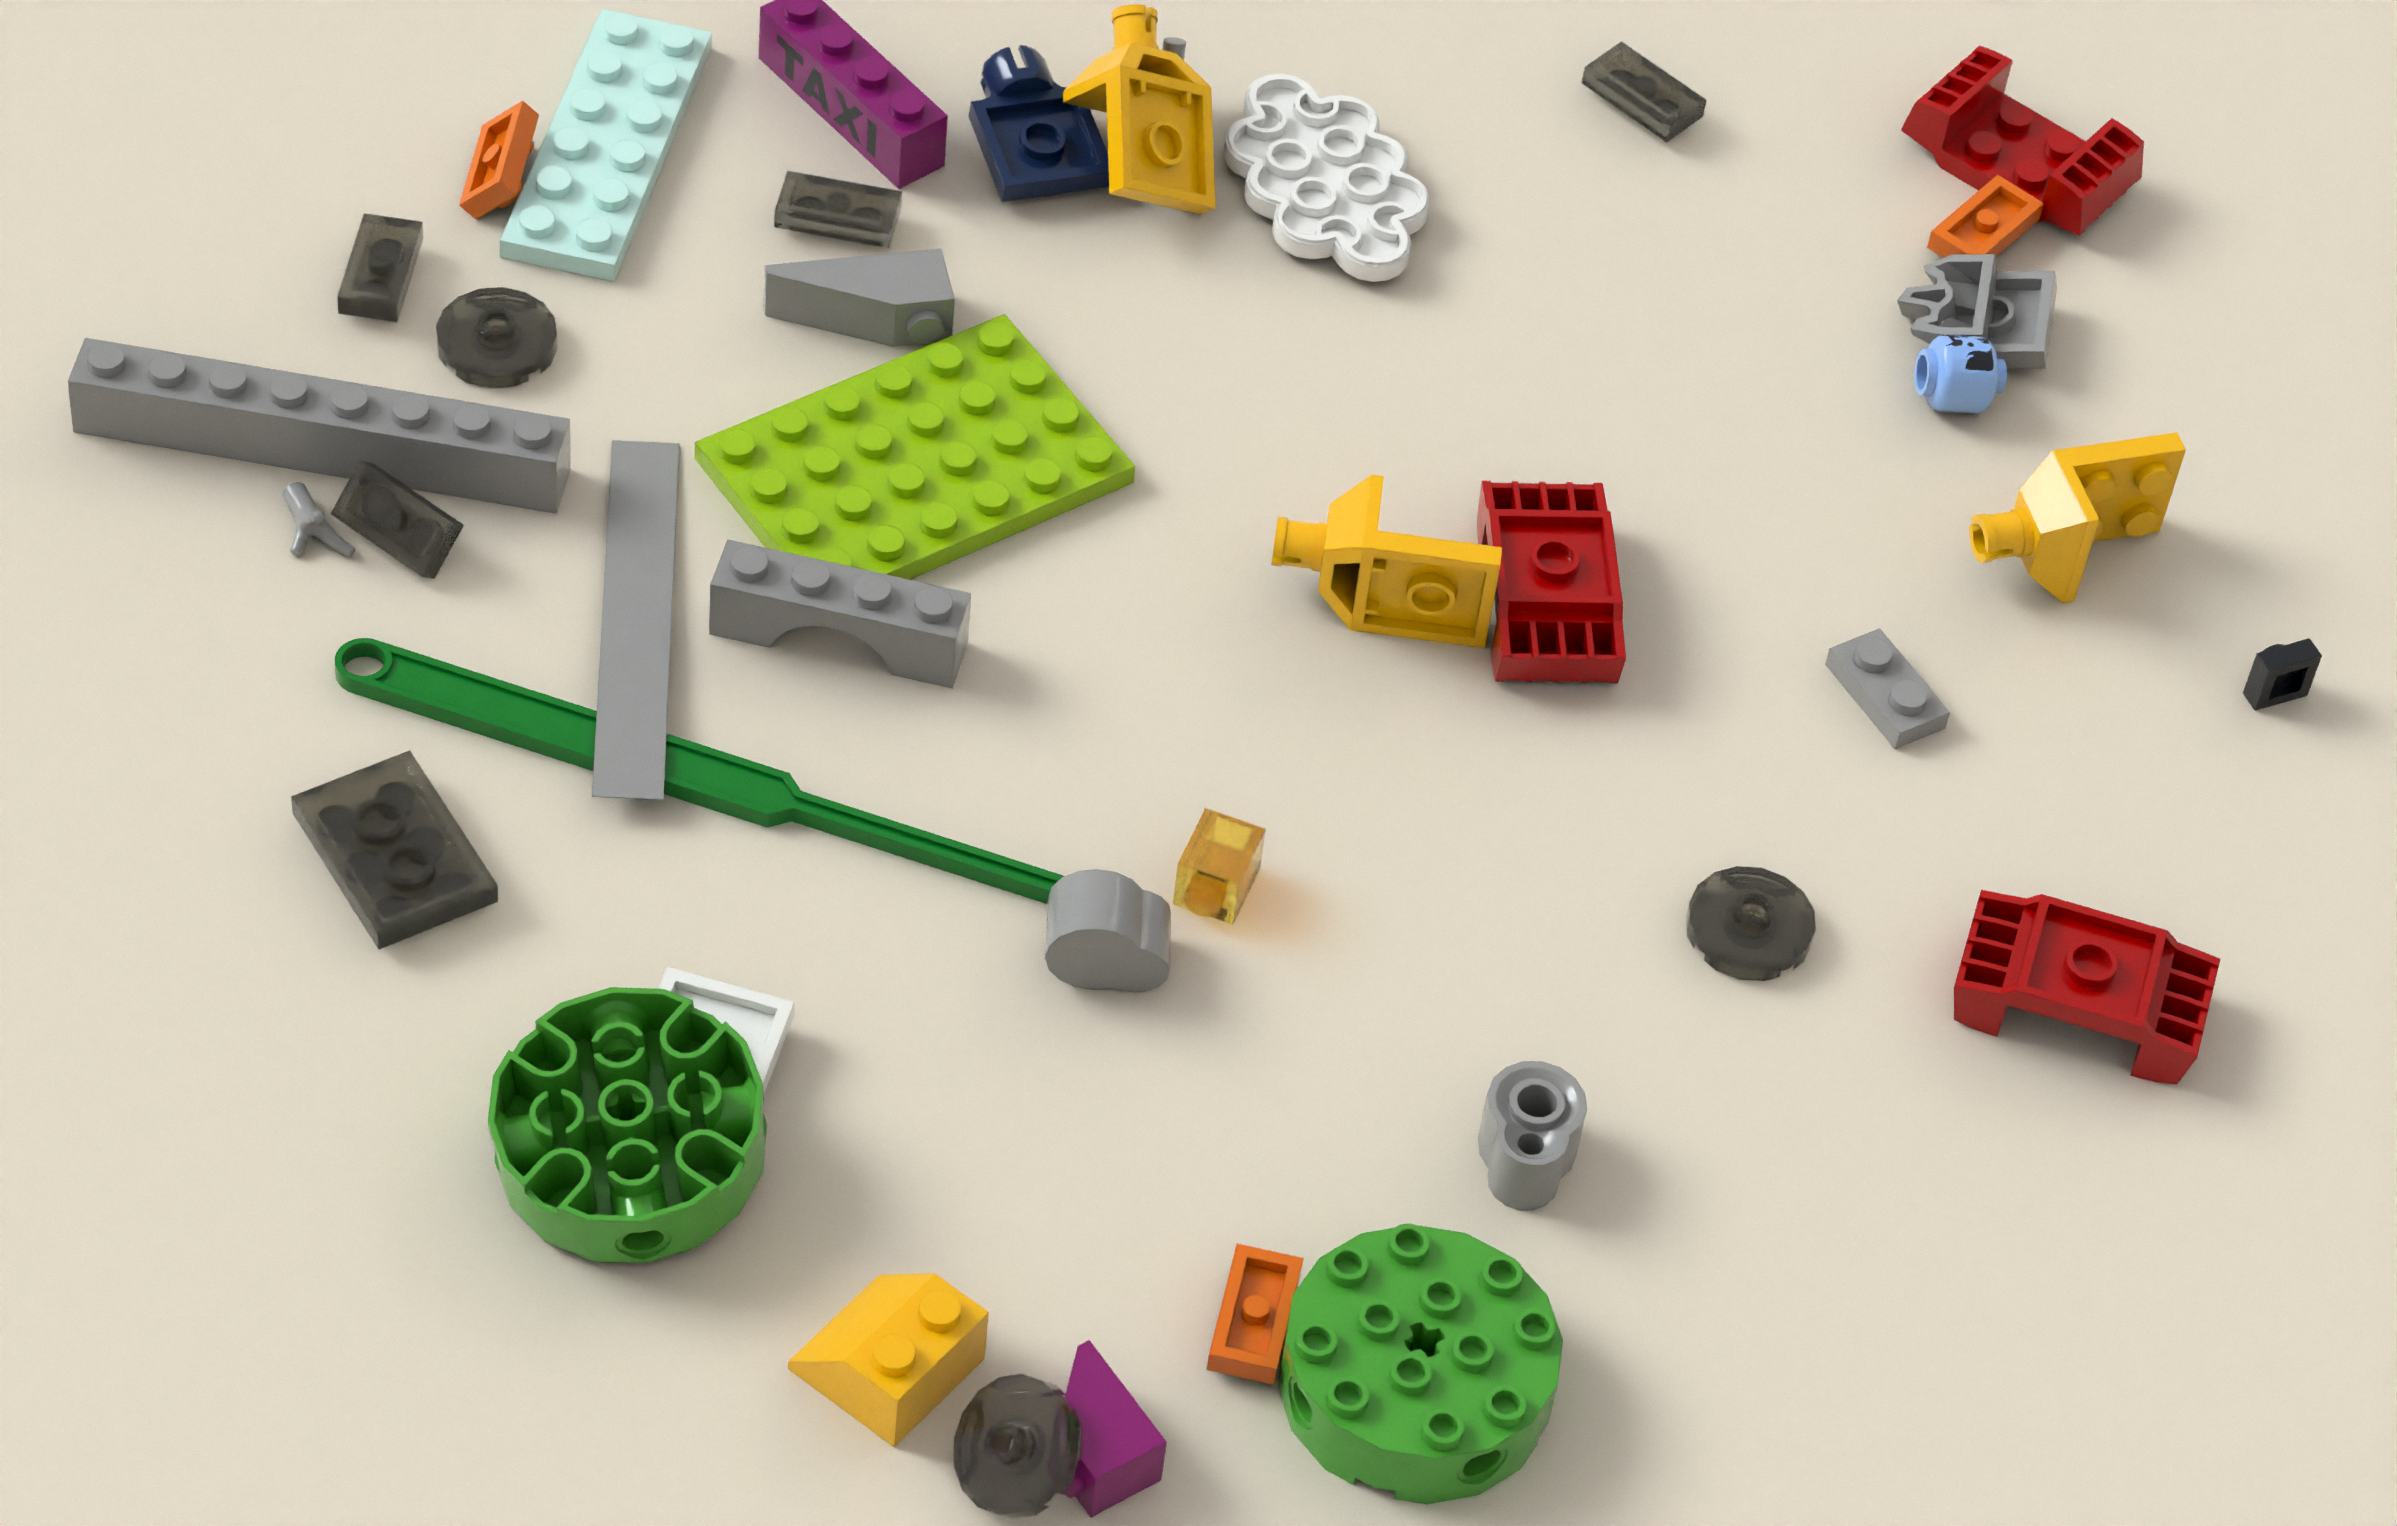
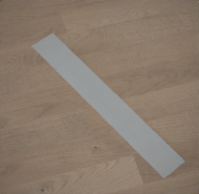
[592,440,680,800]

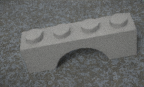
[709,539,972,689]

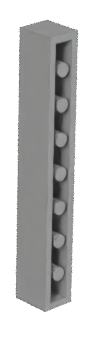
[68,338,571,513]

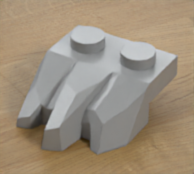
[1897,254,2057,369]

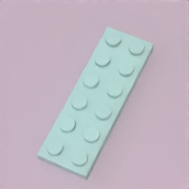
[500,8,712,282]

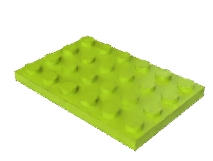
[694,314,1135,580]

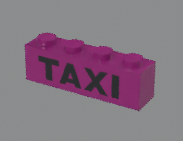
[759,0,948,189]

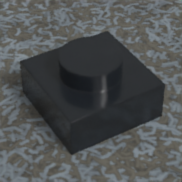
[2243,638,2322,711]

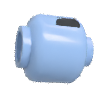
[1914,335,2007,414]

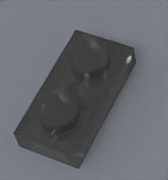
[1582,41,1707,142]
[774,171,902,248]
[337,213,423,322]
[330,460,464,579]

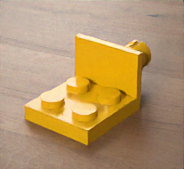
[1063,4,1216,214]
[1969,432,2186,603]
[1271,474,1502,648]

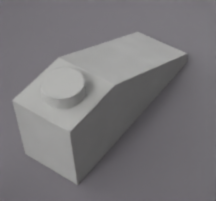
[763,248,955,347]

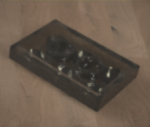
[291,750,498,950]

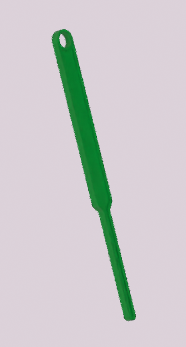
[335,638,1064,904]

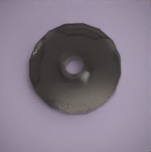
[436,287,557,388]
[1686,866,1816,981]
[954,1374,1082,1519]

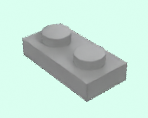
[1825,628,1950,749]

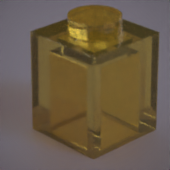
[1173,808,1266,925]

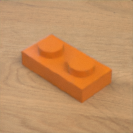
[459,100,539,219]
[1927,175,2044,258]
[1207,1243,1304,1385]

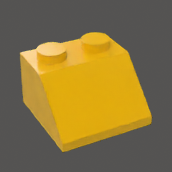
[788,1274,989,1447]

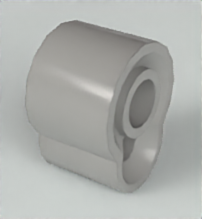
[1045,869,1171,992]
[1478,1061,1587,1210]

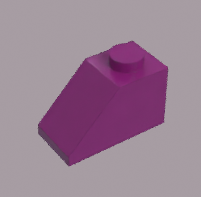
[1050,1340,1167,1517]

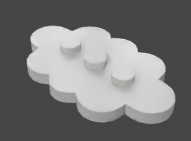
[1223,73,1430,282]

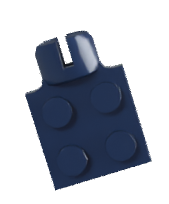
[969,45,1109,202]

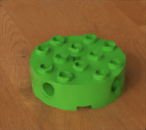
[487,987,767,1263]
[1278,1224,1563,1504]

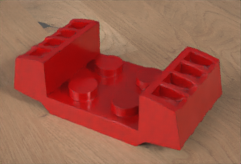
[1901,46,2144,236]
[1477,480,1626,684]
[1954,890,2220,1085]

